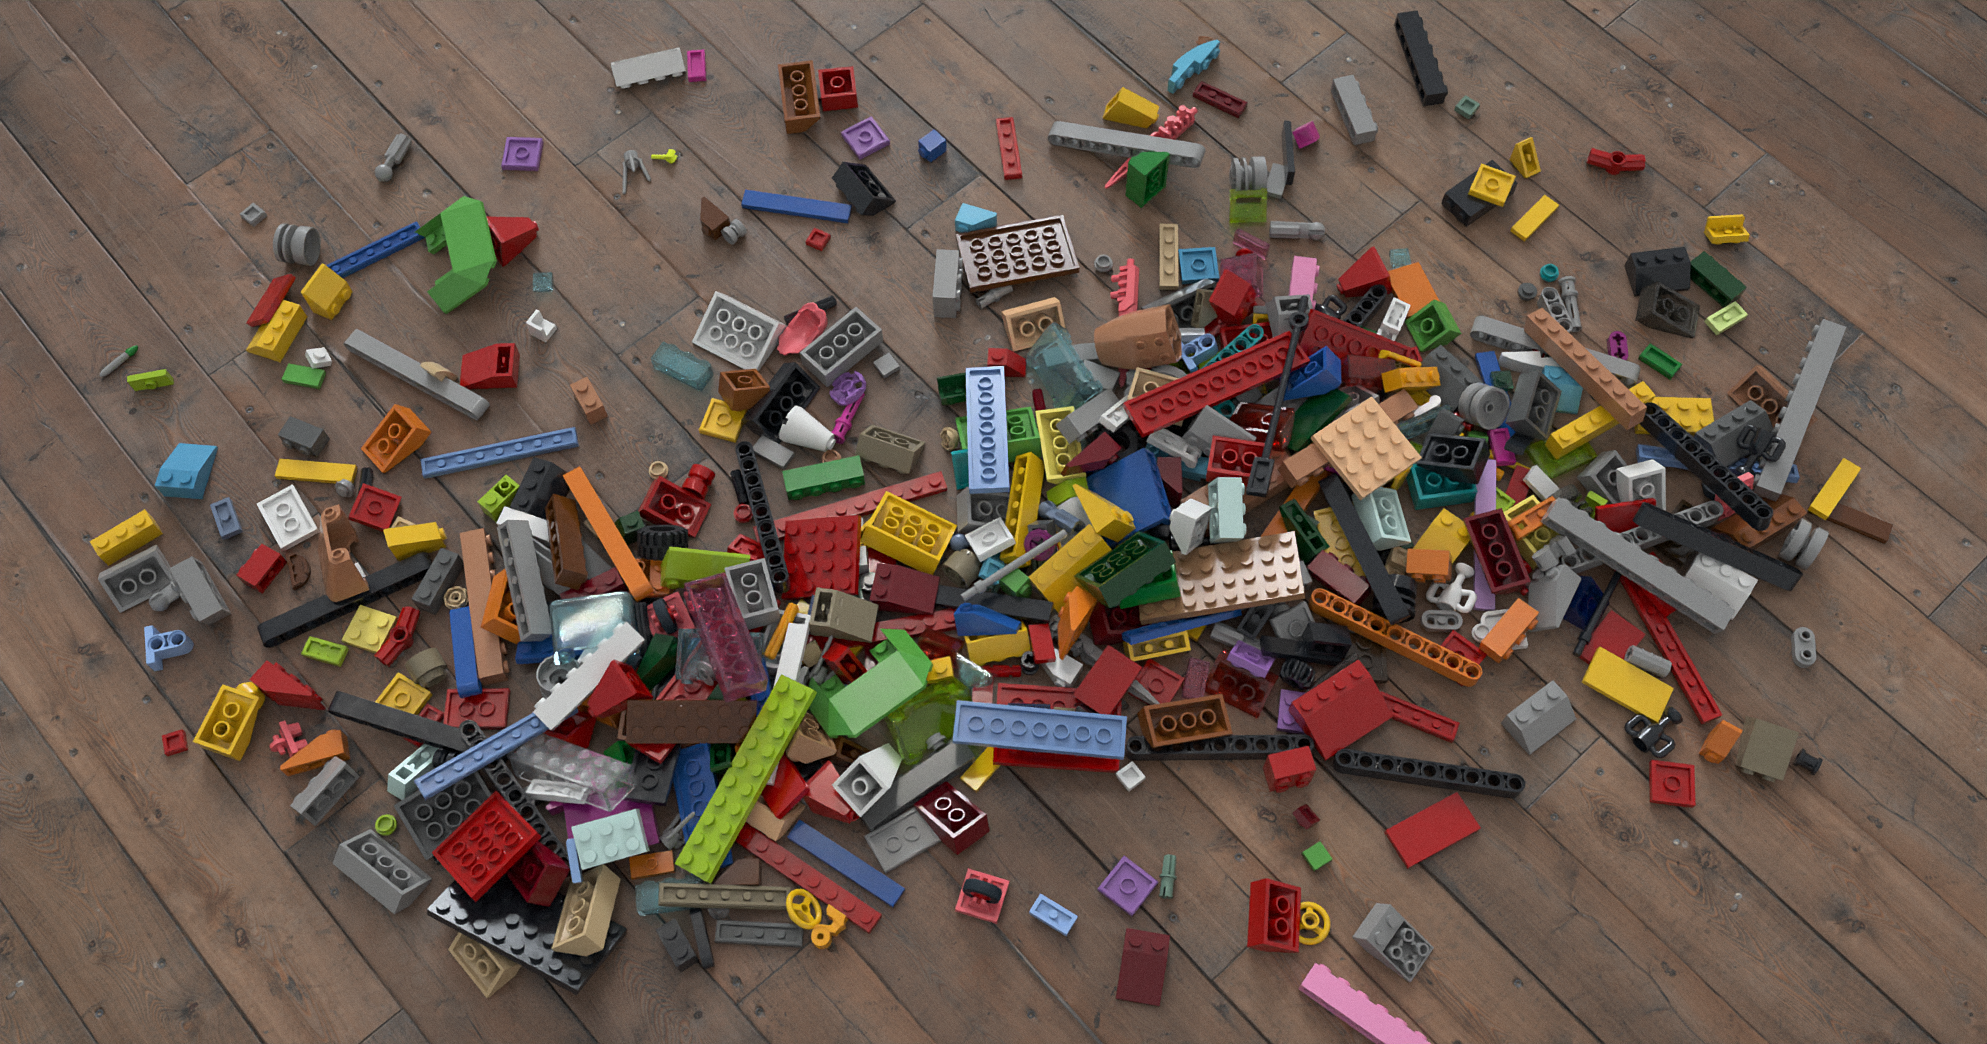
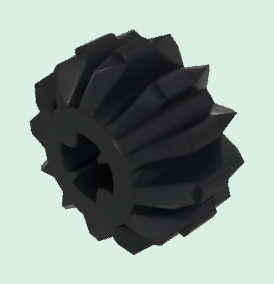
[1279,658,1316,690]

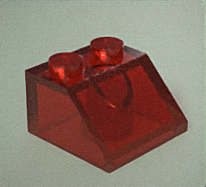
[917,627,965,686]

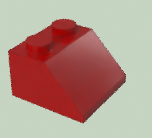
[1209,269,1256,326]

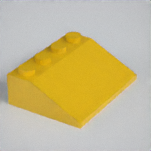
[860,491,957,575]
[1028,524,1111,614]

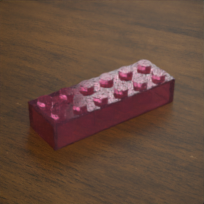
[683,572,768,703]

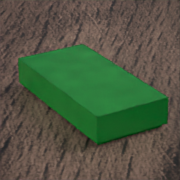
[1638,343,1682,380]

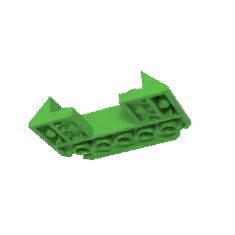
[415,196,497,314]
[808,629,933,738]

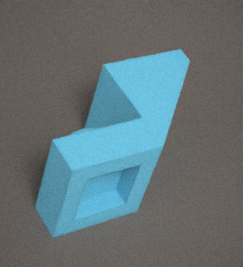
[978,552,1005,585]

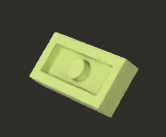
[1704,301,1748,335]

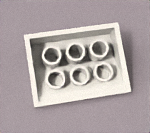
[692,291,787,371]

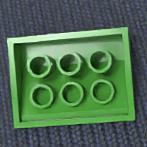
[955,407,1042,462]

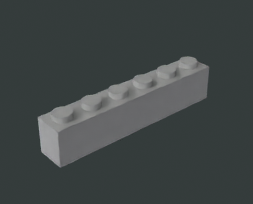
[497,520,553,642]

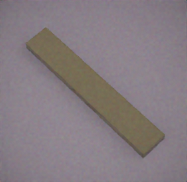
[658,883,791,910]

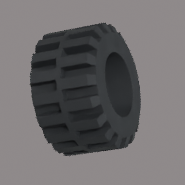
[1093,423,1142,469]
[637,525,688,561]

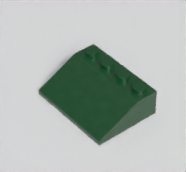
[1074,531,1176,608]

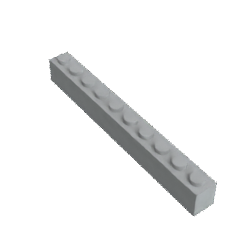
[1753,319,1846,501]
[1540,497,1735,634]

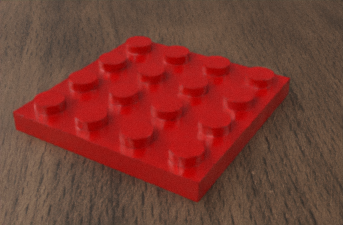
[781,515,861,600]
[432,791,542,901]

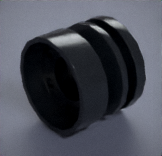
[1372,574,1417,623]

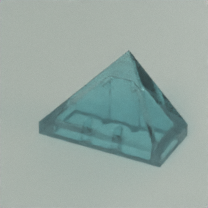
[956,653,993,690]

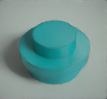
[1540,264,1559,282]

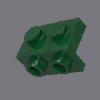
[937,372,967,405]

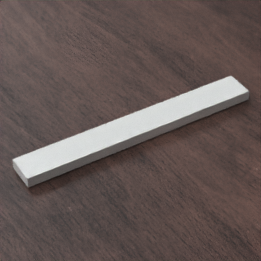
[766,623,810,786]

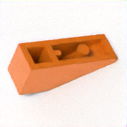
[280,730,350,776]

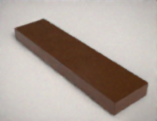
[1807,493,1893,544]

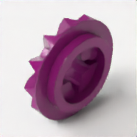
[1024,528,1056,561]

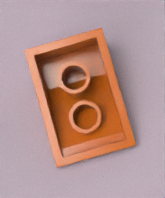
[361,404,432,473]
[1057,586,1097,660]

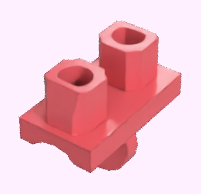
[269,721,308,758]

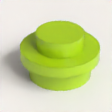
[375,814,397,836]

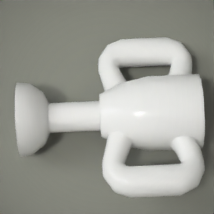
[1426,563,1477,613]

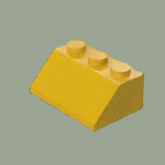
[246,300,307,362]
[963,618,1031,666]

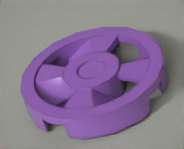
[830,371,866,405]

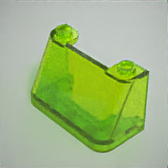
[884,678,973,766]

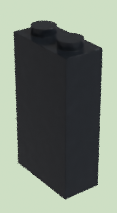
[1441,160,1518,227]

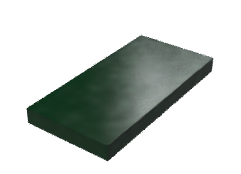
[1274,388,1352,454]

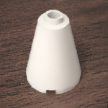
[779,406,836,452]

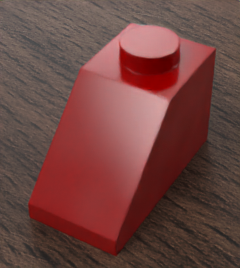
[987,348,1026,377]

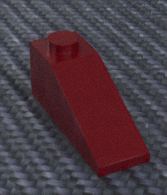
[1061,432,1121,477]

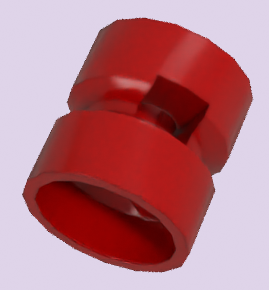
[681,464,715,500]

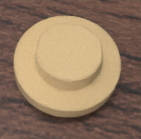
[649,461,669,480]

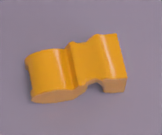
[811,904,848,949]

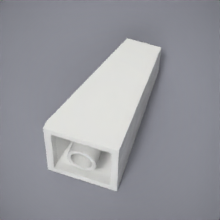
[832,743,902,817]

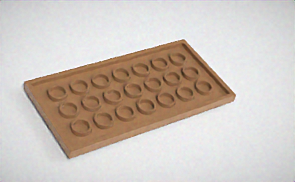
[1139,531,1305,625]

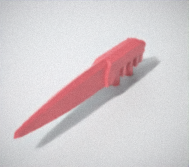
[1105,105,1198,189]
[1110,258,1140,388]

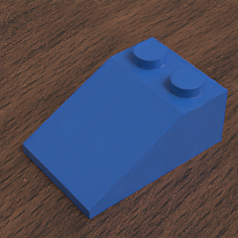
[1280,346,1341,401]

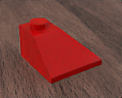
[540,710,596,759]

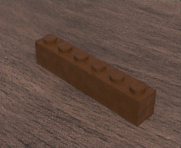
[545,494,588,590]

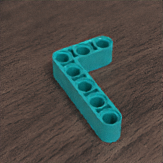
[1201,324,1264,420]

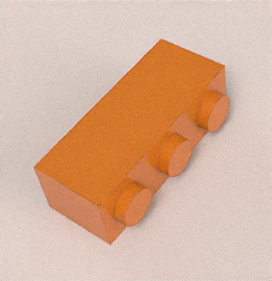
[1479,598,1539,664]

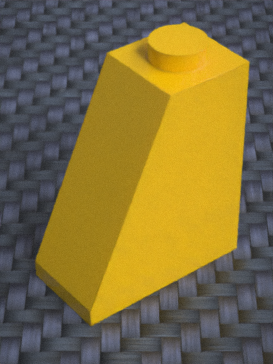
[1103,87,1159,129]
[383,522,447,561]

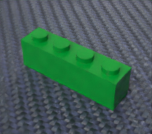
[782,455,865,500]

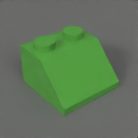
[1405,300,1462,352]

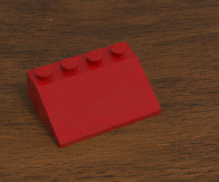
[1288,660,1393,761]

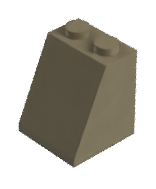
[1735,716,1799,783]

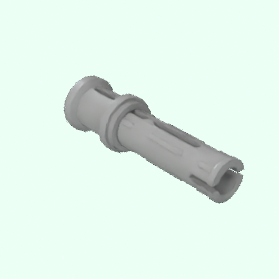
[1558,276,1582,332]

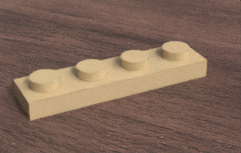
[1159,224,1179,290]

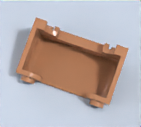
[318,504,369,602]

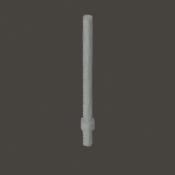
[961,529,1068,601]

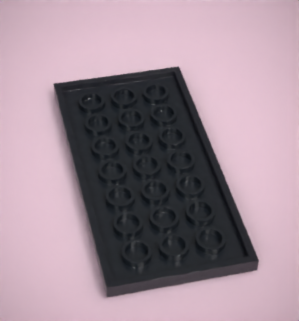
[427,873,627,995]

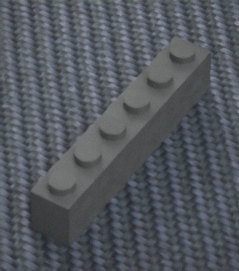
[860,739,975,832]

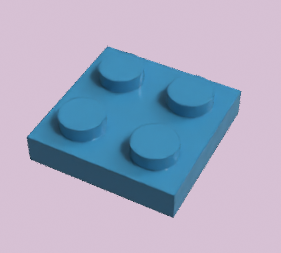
[1178,247,1219,284]

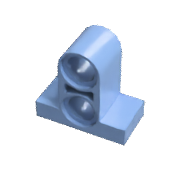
[1181,334,1219,373]
[144,625,194,671]

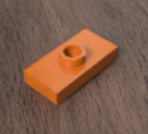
[629,850,675,880]

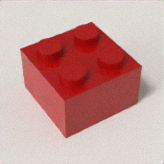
[818,66,858,111]
[1263,746,1317,793]

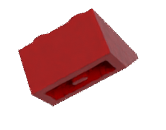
[460,343,520,389]
[249,660,326,710]

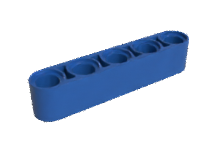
[450,606,482,698]

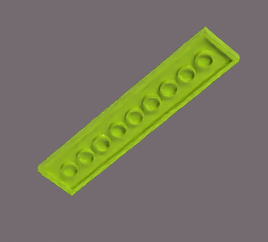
[675,674,817,884]

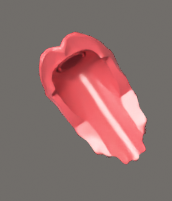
[777,302,828,355]

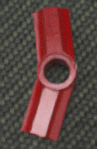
[1587,148,1646,175]
[374,606,421,667]

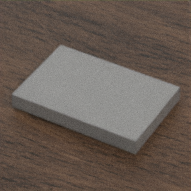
[864,807,941,874]

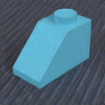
[955,203,997,233]

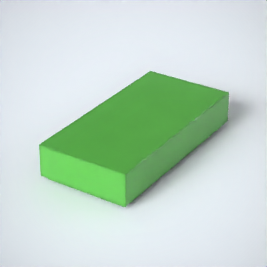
[282,363,326,389]

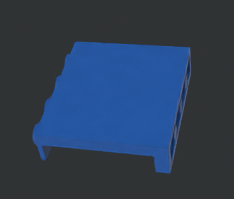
[1086,448,1171,550]

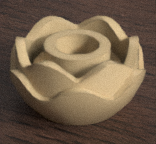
[940,427,959,451]
[443,586,468,610]

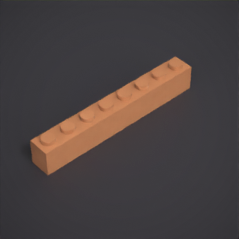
[1524,308,1647,430]
[1277,389,1418,488]
[460,528,510,686]

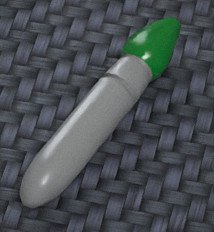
[100,345,138,377]

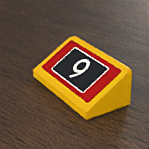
[1376,350,1422,370]

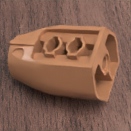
[1094,304,1182,370]

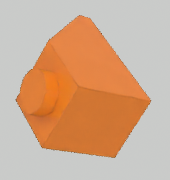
[1699,720,1743,764]

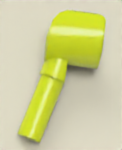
[651,149,678,164]

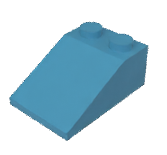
[155,443,218,499]

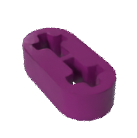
[1607,331,1628,360]

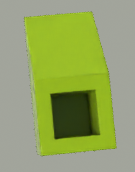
[477,475,520,523]

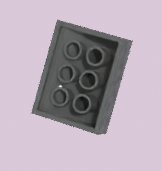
[393,770,492,861]

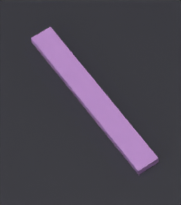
[1473,459,1496,611]

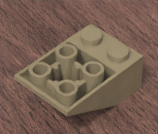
[809,587,878,643]

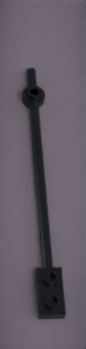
[1246,296,1309,498]

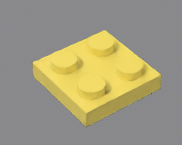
[342,605,398,654]

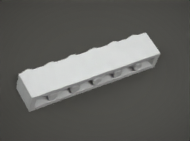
[533,622,645,731]

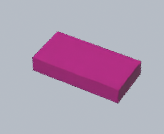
[687,49,706,82]
[1487,428,1516,466]

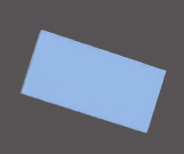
[566,838,583,883]

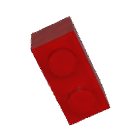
[236,544,287,594]
[822,642,867,685]

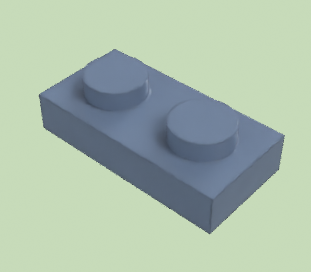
[210,497,243,540]

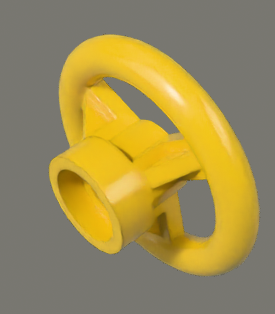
[786,889,822,929]
[1299,902,1330,945]

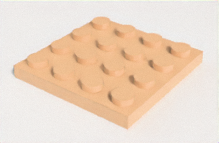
[1310,397,1422,501]

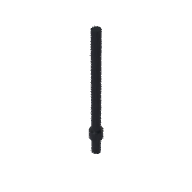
[1572,570,1622,657]

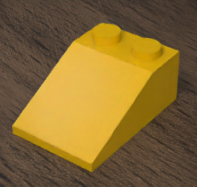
[1073,484,1136,542]
[1413,508,1471,565]
[193,684,261,761]

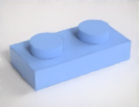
[1029,893,1078,936]

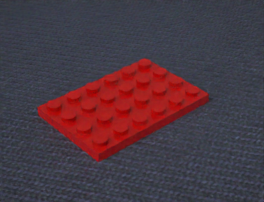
[993,683,1122,773]

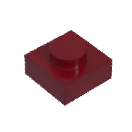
[1292,804,1320,830]

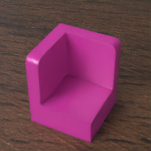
[1292,121,1320,149]

